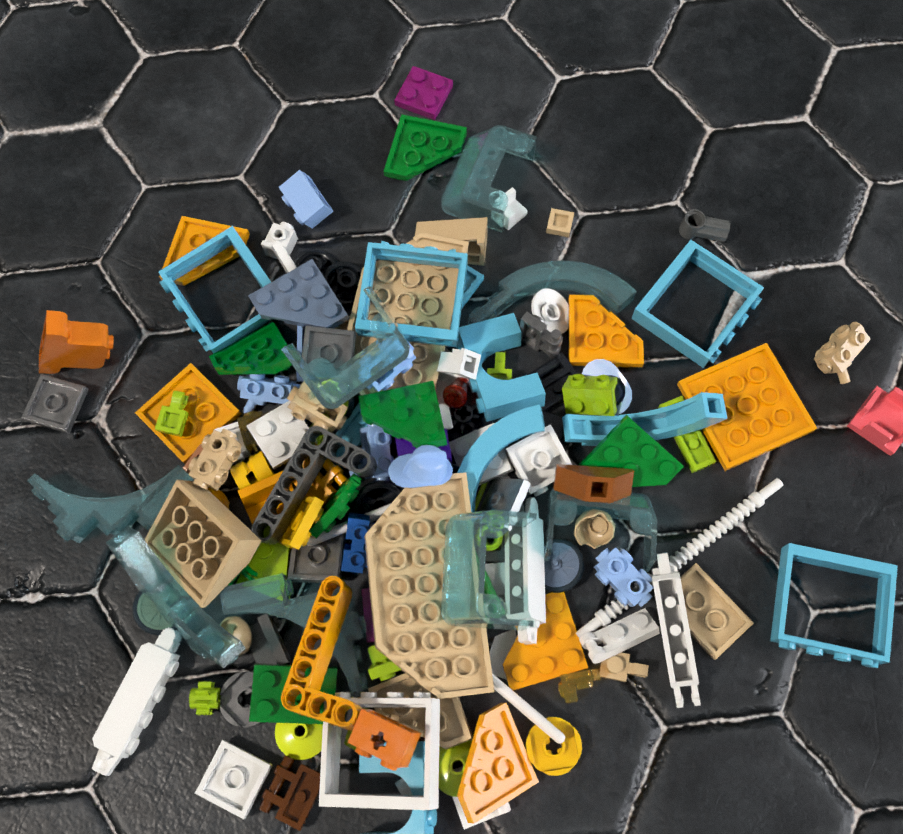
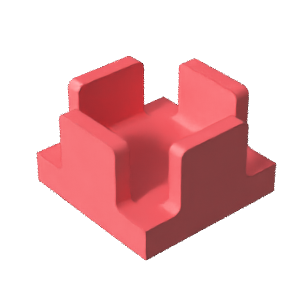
[847,386,903,456]

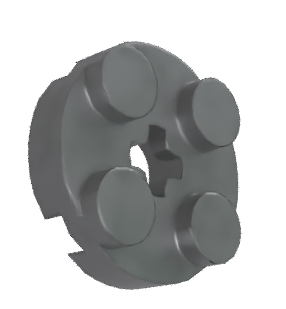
[220,671,262,728]

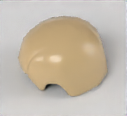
[574,509,615,549]
[218,616,252,660]

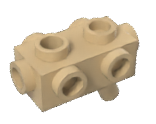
[814,322,870,384]
[287,381,348,433]
[189,429,242,491]

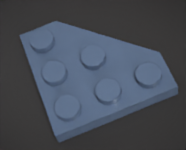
[248,259,349,329]

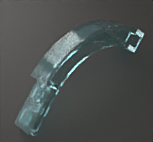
[468,261,636,325]

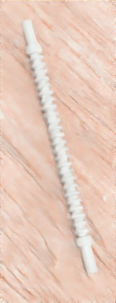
[576,478,783,639]

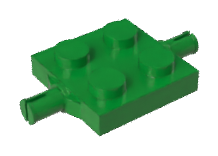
[309,473,362,539]

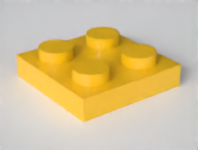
[279,497,324,550]

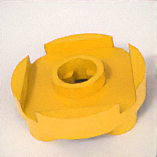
[526,717,582,776]

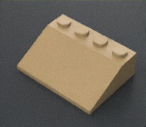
[142,480,262,608]

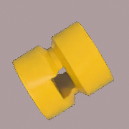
[230,451,274,490]

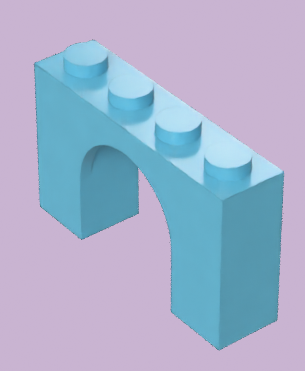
[456,313,546,422]
[359,741,437,834]

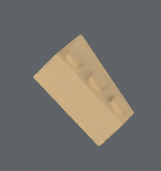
[415,217,488,266]

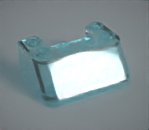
[441,125,537,232]

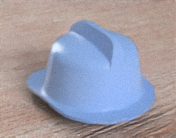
[582,359,632,415]
[388,445,453,488]

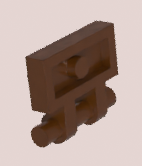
[259,755,320,831]

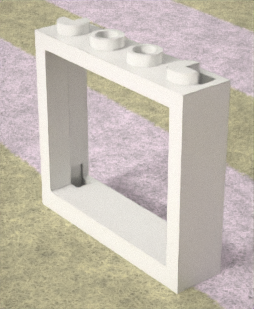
[319,692,440,810]

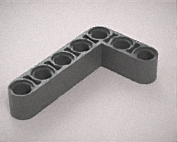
[251,426,377,545]

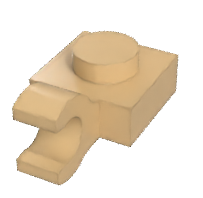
[598,652,649,682]

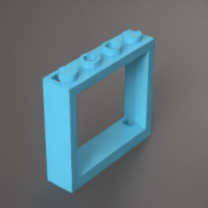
[158,226,271,354]
[631,240,764,368]
[355,241,468,347]
[770,543,898,668]

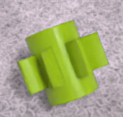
[189,681,221,715]

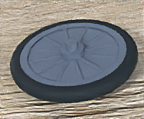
[544,539,584,593]

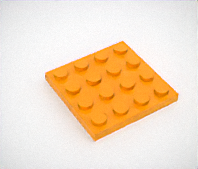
[677,343,817,471]

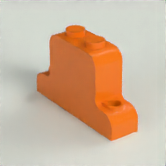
[39,310,114,374]

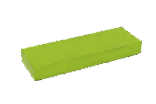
[658,396,717,473]

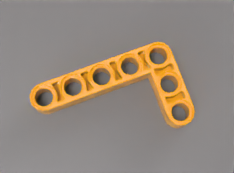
[281,576,363,730]

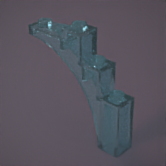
[27,465,194,543]
[106,526,246,668]
[220,573,368,698]

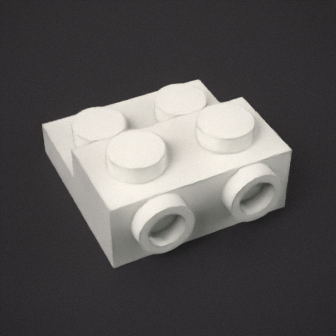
[505,425,572,497]

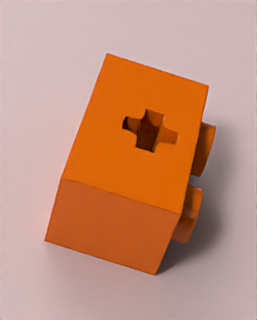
[347,709,421,771]

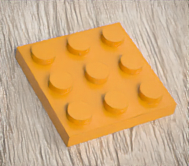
[135,363,241,464]

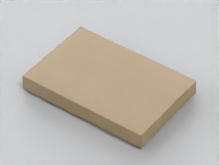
[680,563,753,660]

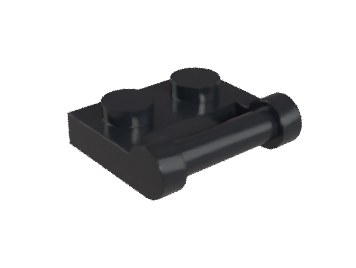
[519,352,578,412]

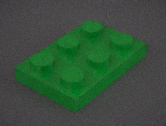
[249,663,337,724]

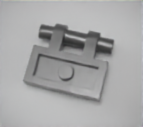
[520,312,563,358]

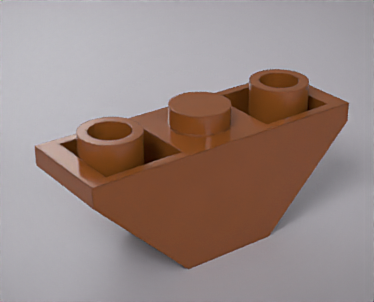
[553,464,634,503]

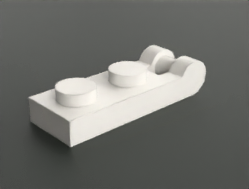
[579,608,659,664]

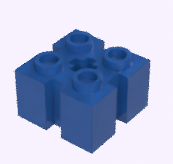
[341,513,376,573]

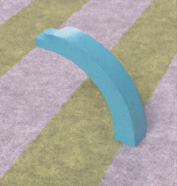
[562,392,727,446]
[457,405,545,549]

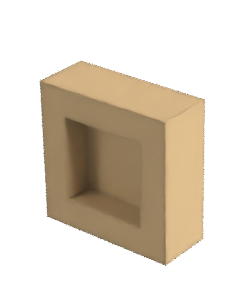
[546,208,574,237]

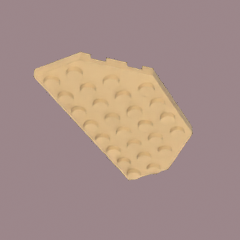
[347,232,469,395]
[364,473,494,699]

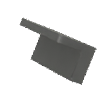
[249,613,293,665]

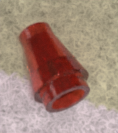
[443,378,469,408]

